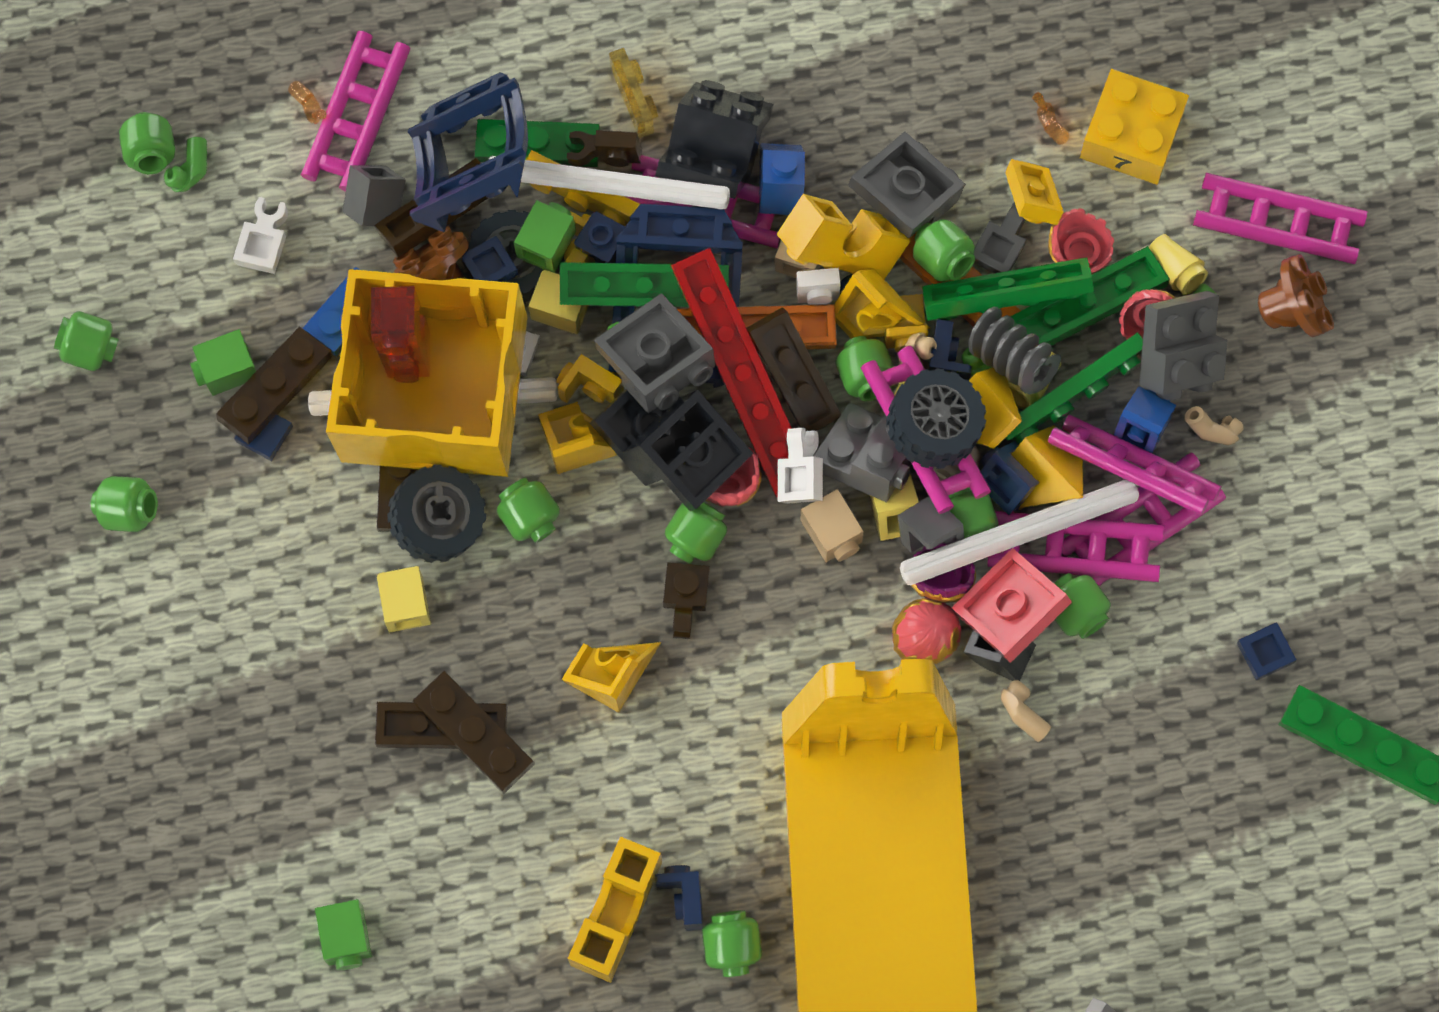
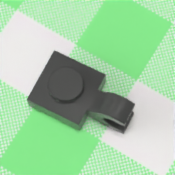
[974,202,1026,273]

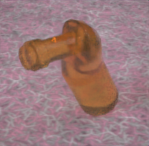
[288,81,327,124]
[1033,92,1070,145]

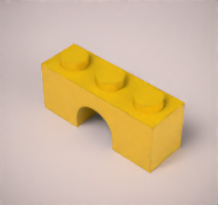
[777,194,910,280]
[567,836,662,983]

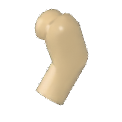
[899,333,937,370]
[1185,406,1244,446]
[1001,680,1051,742]

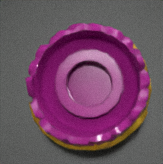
[911,542,976,602]

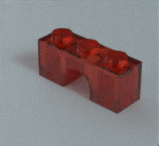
[371,286,430,383]

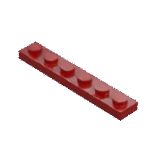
[670,248,792,497]

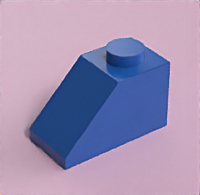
[759,143,805,215]
[1114,386,1176,454]

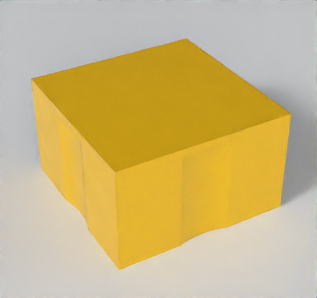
[326,269,528,477]

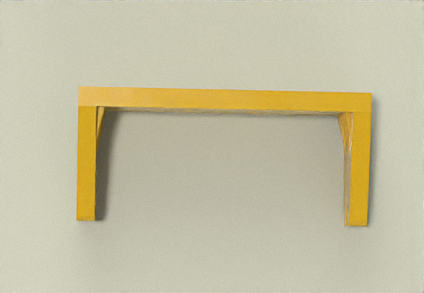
[781,659,977,1012]

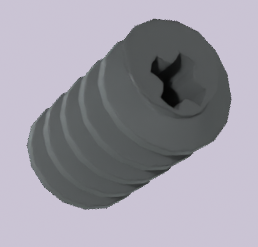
[969,306,1061,394]

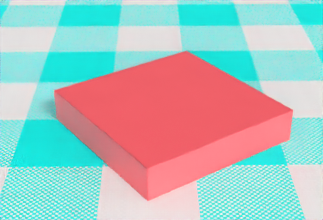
[952,548,1072,663]

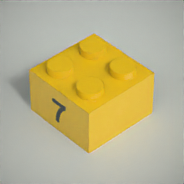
[1080,69,1189,185]

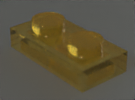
[609,48,658,138]

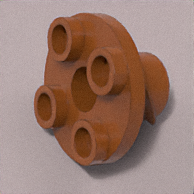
[393,226,469,280]
[1258,254,1334,337]

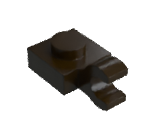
[567,130,642,167]
[663,562,710,639]

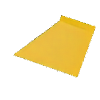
[834,269,931,339]
[969,367,1022,449]
[538,402,617,474]
[1011,425,1083,510]
[561,642,661,713]

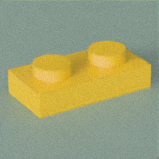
[1005,159,1064,225]

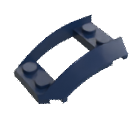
[408,72,528,232]
[608,204,743,388]

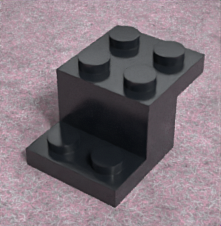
[655,80,774,199]
[590,389,753,512]

